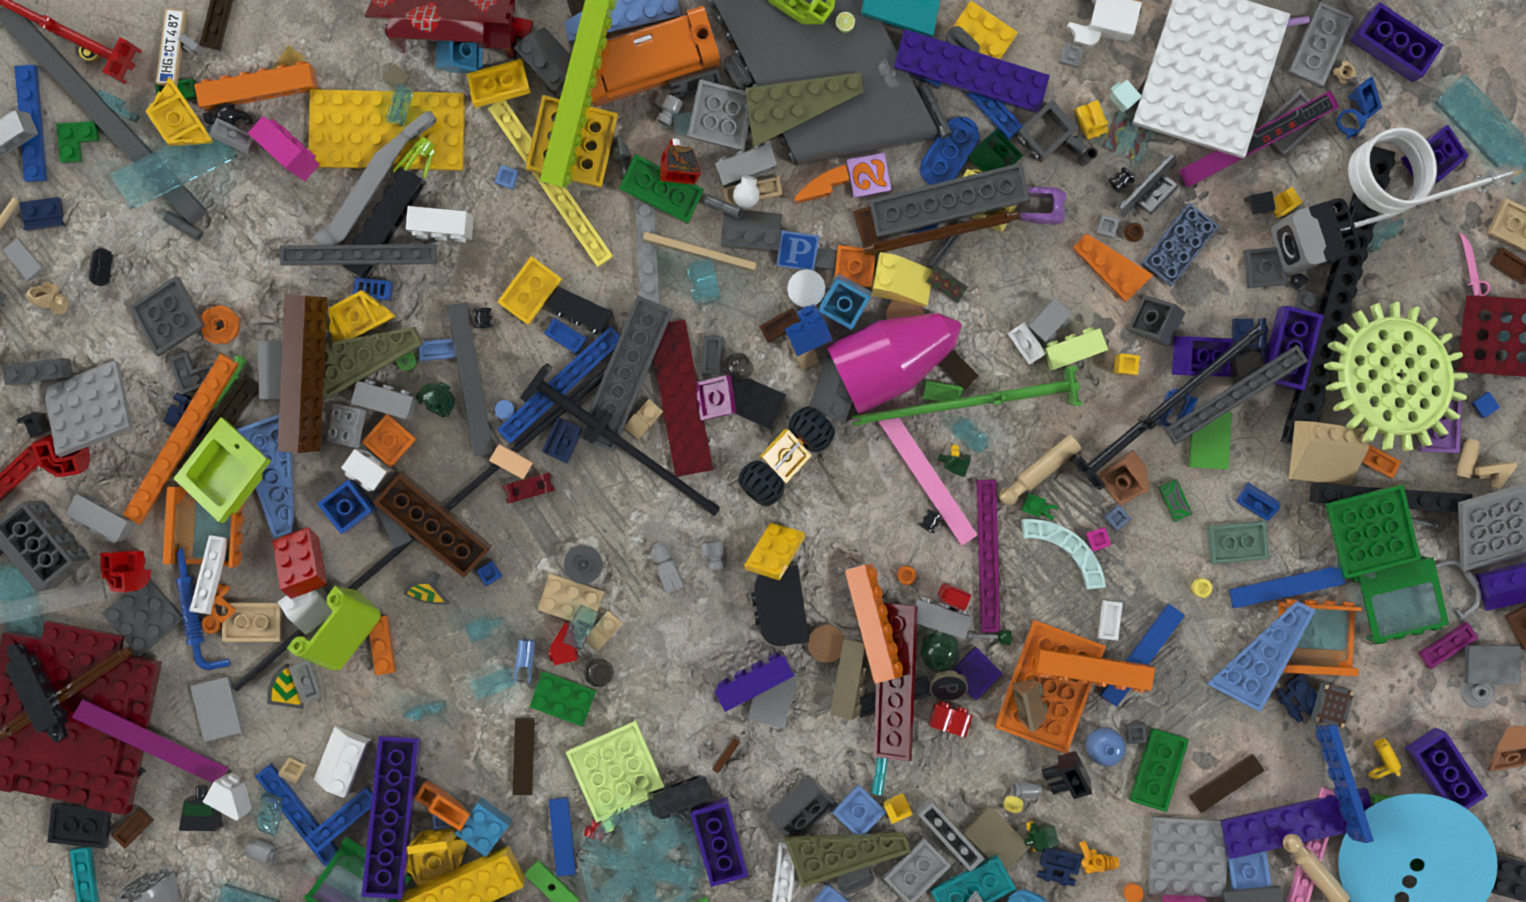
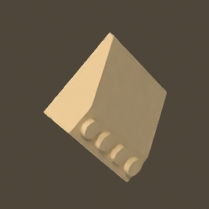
[1289,421,1369,486]

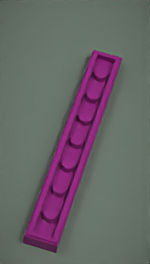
[976,479,1000,633]
[72,699,228,783]

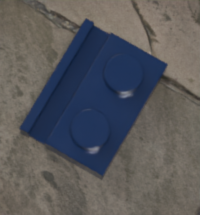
[19,197,65,231]
[542,417,582,464]

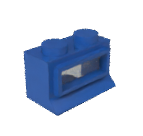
[1155,389,1198,428]

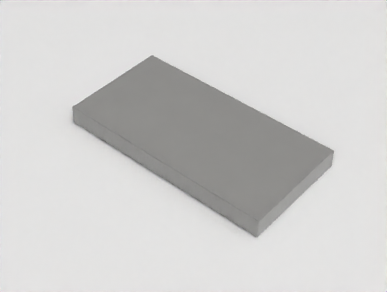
[1287,1,1354,88]

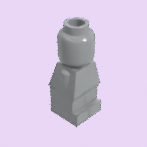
[651,541,685,594]

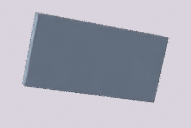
[1141,203,1219,287]

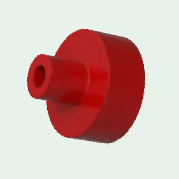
[584,820,604,839]

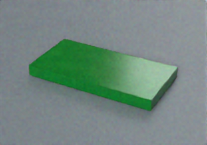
[618,154,704,224]
[1129,727,1189,812]

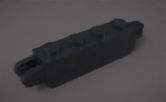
[6,644,69,743]

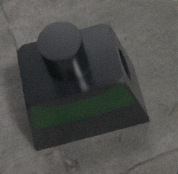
[179,785,223,831]

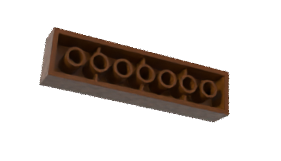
[278,294,328,453]

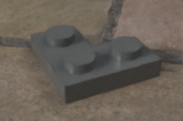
[168,352,213,395]

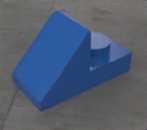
[1347,77,1382,119]

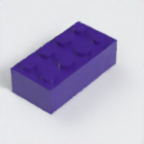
[1349,2,1444,83]
[1263,306,1324,391]
[714,651,794,712]
[1404,727,1488,810]
[690,797,748,887]

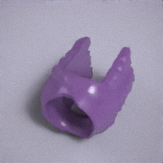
[1019,187,1067,225]

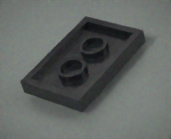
[731,371,786,430]
[47,802,112,849]

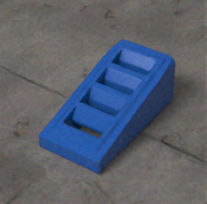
[353,278,394,301]

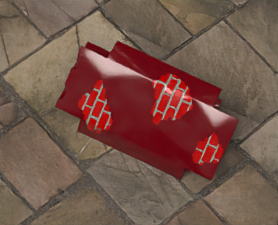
[364,0,517,59]

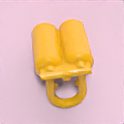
[1073,100,1109,140]
[1368,738,1401,779]

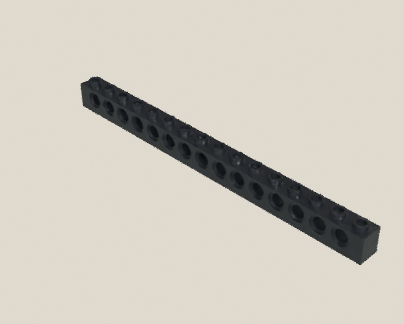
[1280,146,1396,445]

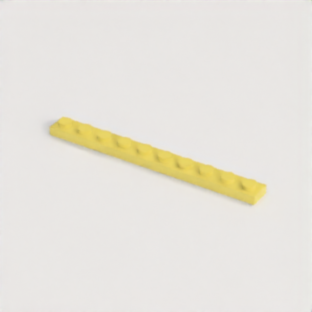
[488,100,613,268]

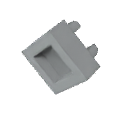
[1059,43,1084,68]

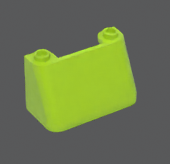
[287,586,381,671]

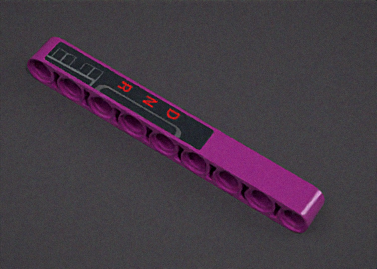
[1178,90,1339,188]

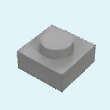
[178,33,205,56]

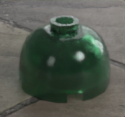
[414,382,455,418]
[921,633,960,672]

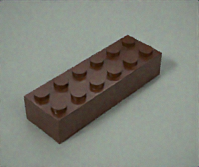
[374,471,492,578]

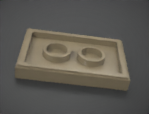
[963,805,1031,871]

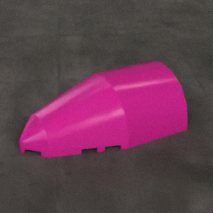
[826,313,962,414]

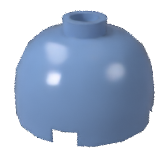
[1085,727,1126,767]

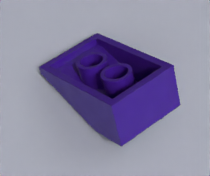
[1401,124,1469,183]
[1172,336,1233,377]

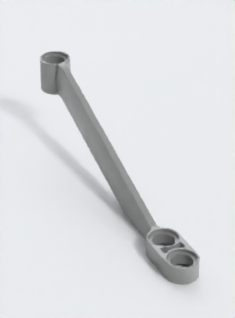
[313,111,437,245]

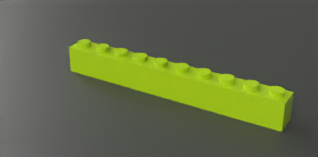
[540,0,617,189]

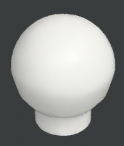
[733,176,760,208]

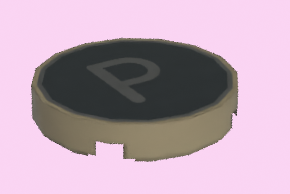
[929,671,968,701]

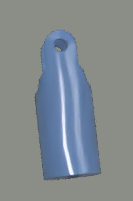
[514,639,536,684]

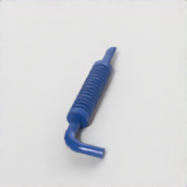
[175,546,231,670]

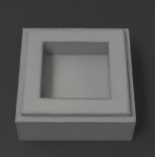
[1095,214,1120,239]

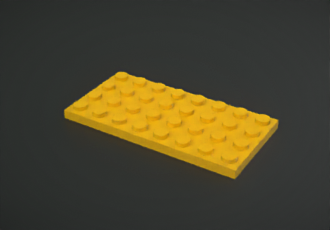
[309,89,465,171]

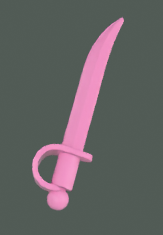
[1459,233,1491,296]

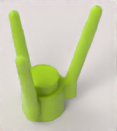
[393,137,436,179]

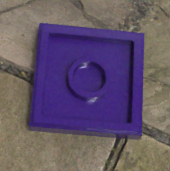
[951,646,1003,700]

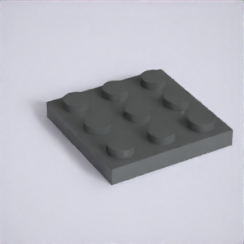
[129,276,206,356]
[102,578,184,657]

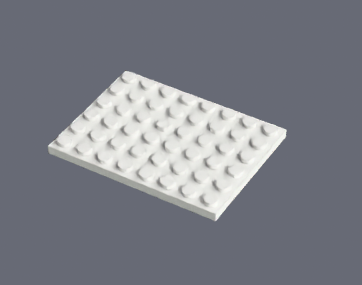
[1132,0,1290,159]

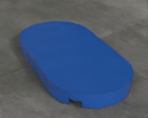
[920,117,979,185]

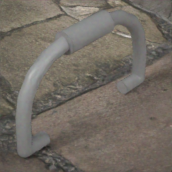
[1435,560,1482,619]

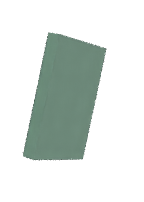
[1207,521,1269,564]

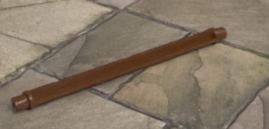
[864,211,1018,255]
[0,646,134,740]

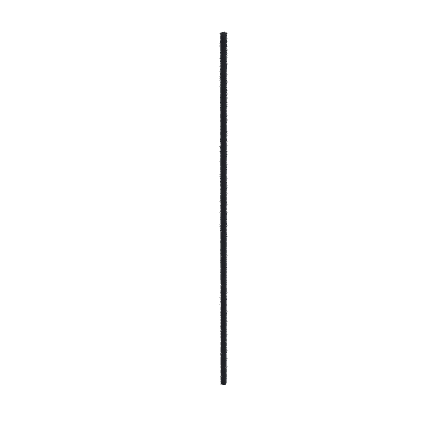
[232,366,608,692]

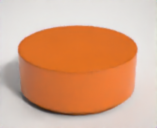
[897,566,916,585]
[201,614,222,634]
[1123,883,1144,902]

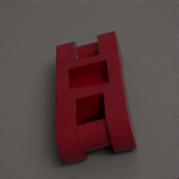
[502,472,555,504]

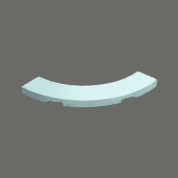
[1021,519,1106,589]

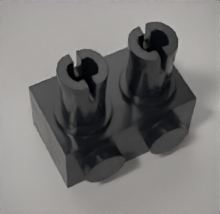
[1042,751,1092,799]

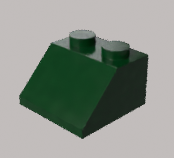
[968,129,1024,172]

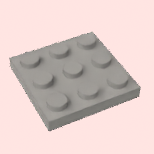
[687,79,749,151]

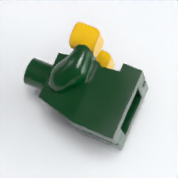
[937,444,971,477]
[1024,821,1059,852]

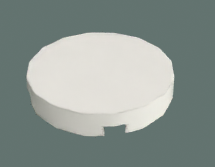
[787,269,826,308]

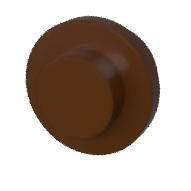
[1124,223,1144,242]

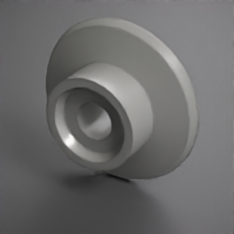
[1461,683,1495,708]

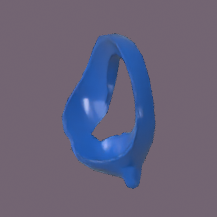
[1336,108,1368,139]

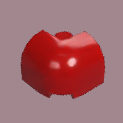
[31,435,90,477]
[100,550,152,592]

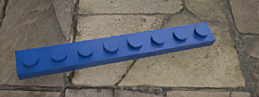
[497,326,620,444]

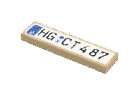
[156,9,187,86]

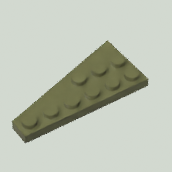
[745,72,863,148]
[323,327,424,399]
[784,832,911,888]

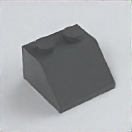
[1128,295,1186,347]

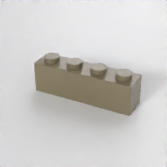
[830,638,868,720]

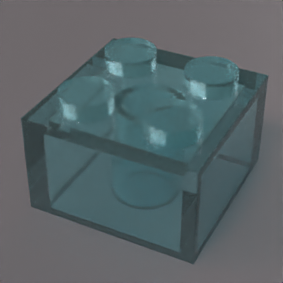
[686,258,721,305]

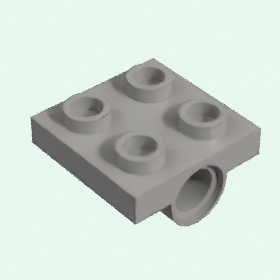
[326,403,366,448]

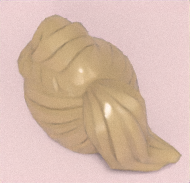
[26,281,69,315]

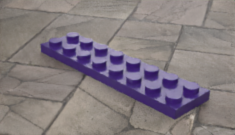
[893,29,1050,113]
[1220,787,1371,859]

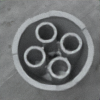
[115,866,181,902]

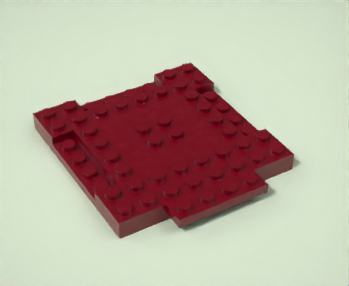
[0,621,162,816]

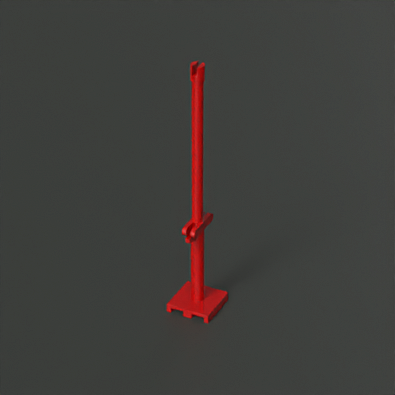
[0,0,142,84]

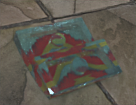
[1101,111,1153,162]

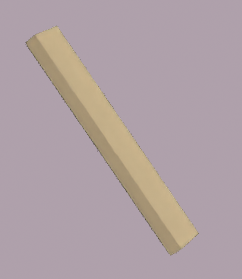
[642,232,757,272]

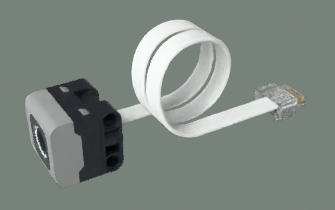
[1271,128,1524,275]

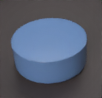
[495,400,515,419]

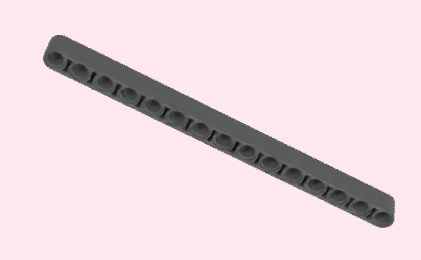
[0,7,208,225]

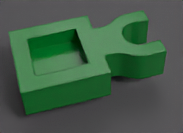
[1021,493,1058,520]

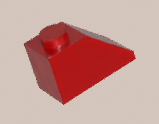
[548,621,579,666]

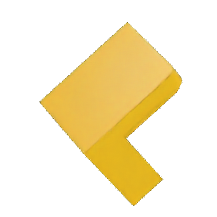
[1273,187,1303,218]
[1113,353,1140,376]
[883,793,913,824]

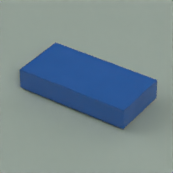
[544,318,587,354]

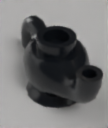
[203,104,253,126]

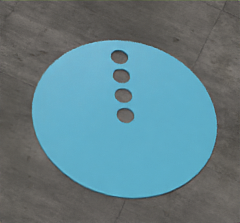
[1338,793,1497,902]

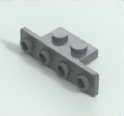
[1119,153,1178,218]

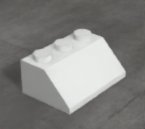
[314,726,371,798]

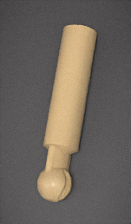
[999,434,1082,506]
[1282,834,1350,902]

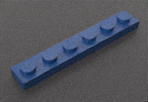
[14,65,47,183]

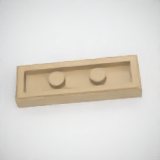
[723,176,783,205]

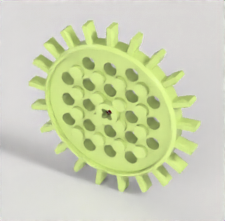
[1324,302,1468,452]

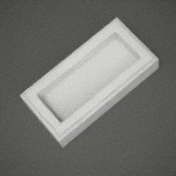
[1098,600,1123,641]

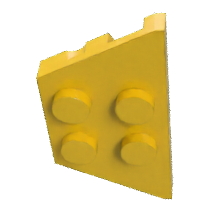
[145,78,213,146]
[328,290,396,342]
[407,838,467,886]

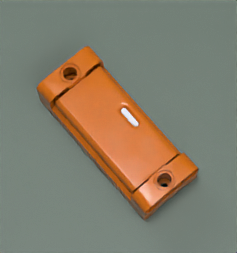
[591,6,720,107]

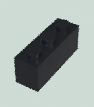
[549,286,612,334]
[647,775,711,819]

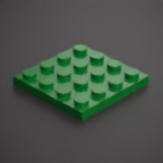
[1325,484,1421,579]

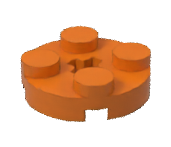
[201,305,241,344]

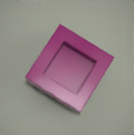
[1086,527,1111,552]

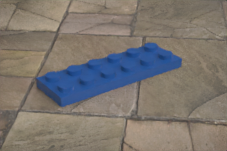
[1315,724,1374,843]

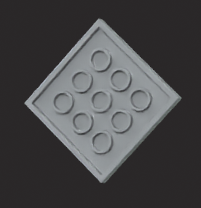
[44,360,133,457]
[1458,483,1526,571]
[1147,816,1228,898]

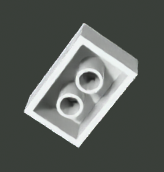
[406,206,474,243]

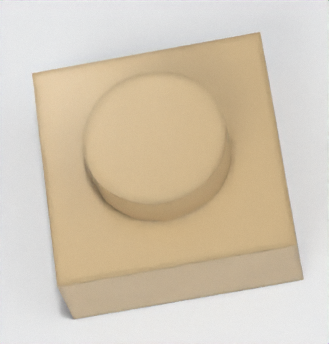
[278,757,306,784]

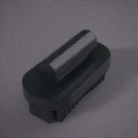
[89,248,114,286]

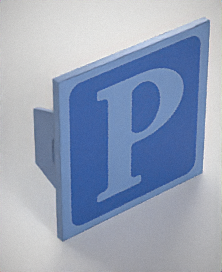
[776,230,820,271]

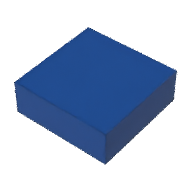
[1471,392,1500,418]
[476,560,503,586]

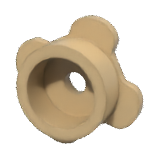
[1333,61,1356,84]

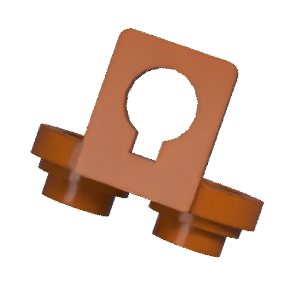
[201,582,236,623]

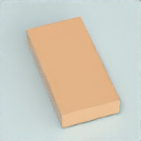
[489,443,533,479]

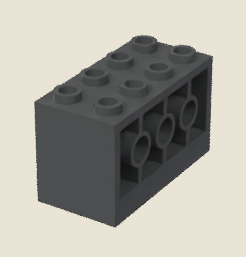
[0,500,90,592]

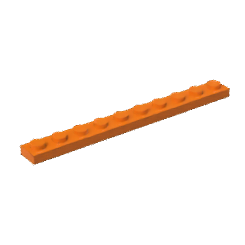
[123,353,239,525]

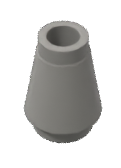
[1012,780,1042,799]

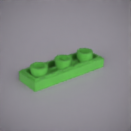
[524,859,580,902]

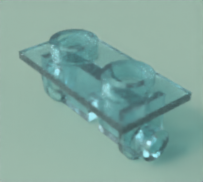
[385,83,414,127]
[951,416,990,453]

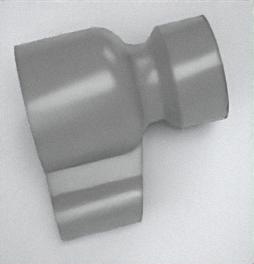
[654,91,683,126]
[701,541,724,570]

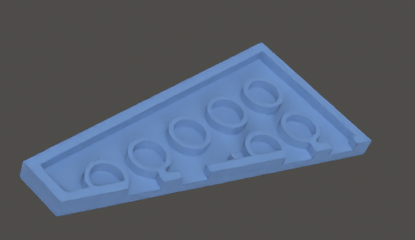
[564,0,681,43]
[237,414,295,539]
[1207,601,1316,712]

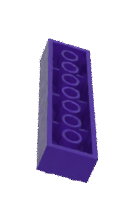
[361,735,421,899]

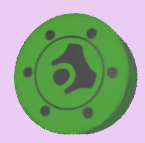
[396,352,417,371]

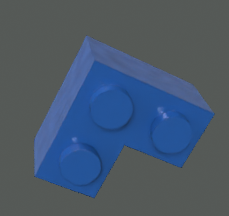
[785,304,832,357]

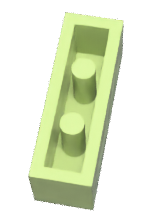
[1044,327,1108,371]

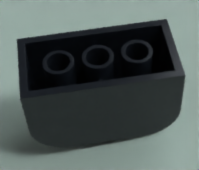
[751,562,810,646]

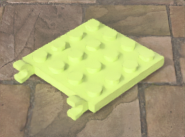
[566,720,665,833]

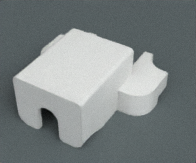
[1067,0,1142,48]

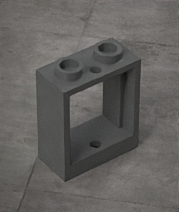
[1015,99,1079,162]

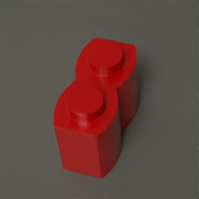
[937,583,971,612]
[928,700,973,738]

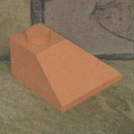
[1098,450,1150,506]
[1488,725,1526,772]

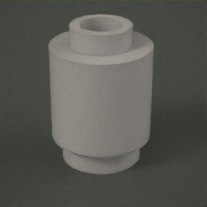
[246,839,277,864]

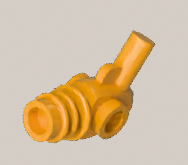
[1078,840,1120,874]

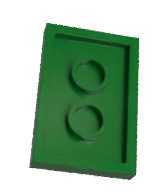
[529,670,597,727]

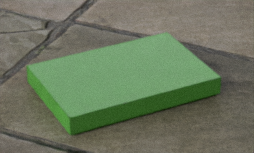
[1188,412,1232,469]

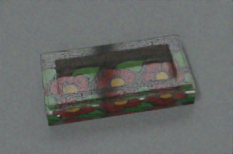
[926,266,968,303]

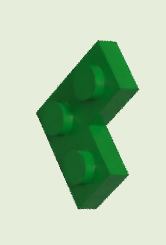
[57,121,100,164]

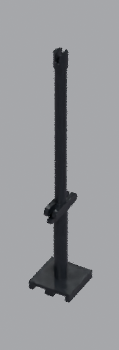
[1069,324,1264,490]
[520,363,720,516]

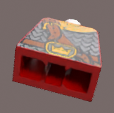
[660,139,702,185]

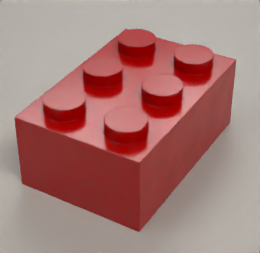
[273,527,327,599]

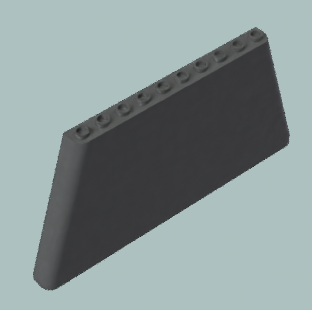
[708,0,938,166]

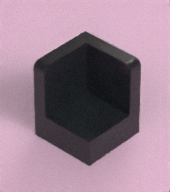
[1244,191,1276,215]
[16,412,51,438]

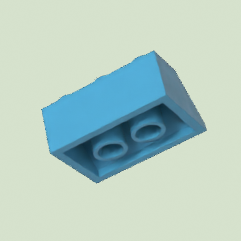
[436,41,482,73]

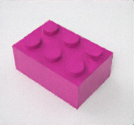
[248,116,320,182]

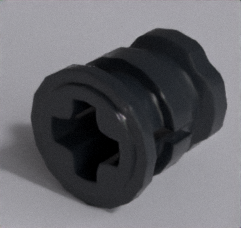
[1108,167,1135,193]
[474,308,493,329]
[918,509,943,534]

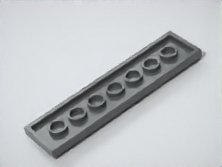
[869,163,1030,238]
[579,295,674,452]

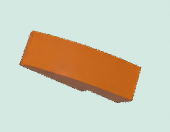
[794,165,850,204]
[414,780,471,831]

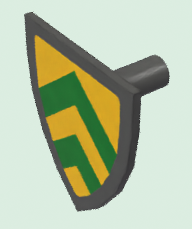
[404,572,450,605]
[267,663,304,709]

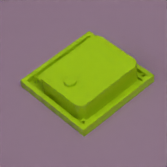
[174,417,271,524]

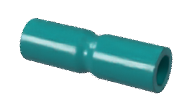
[872,757,888,796]

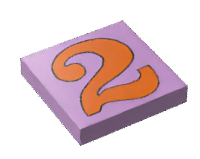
[847,153,891,198]

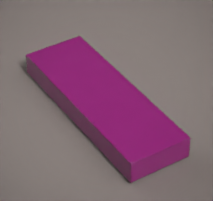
[1418,622,1479,669]

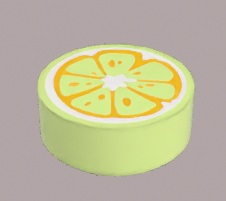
[835,12,855,33]

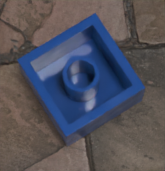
[317,479,376,534]

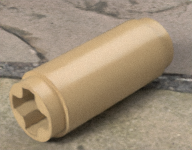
[1456,439,1480,479]

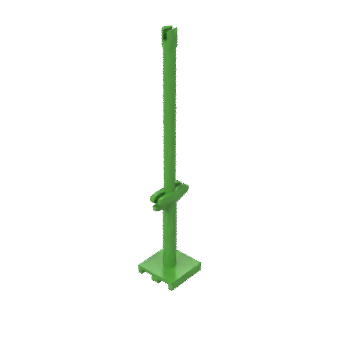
[852,365,1082,426]

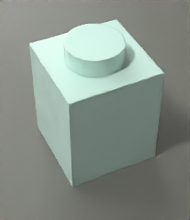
[1108,80,1142,113]

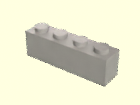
[916,796,984,872]

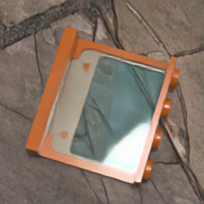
[163,486,245,568]
[1278,598,1362,676]

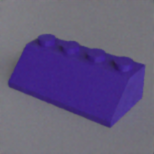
[1476,562,1526,611]

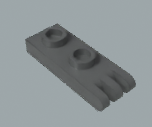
[668,65,723,99]

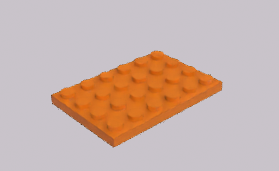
[994,619,1106,753]

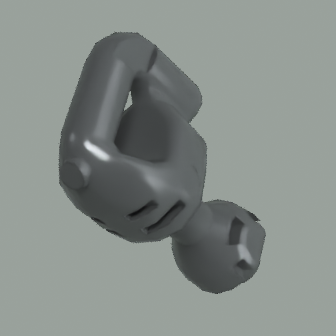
[611,135,631,179]

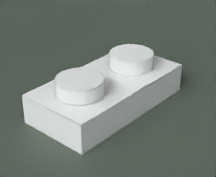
[1007,322,1046,365]

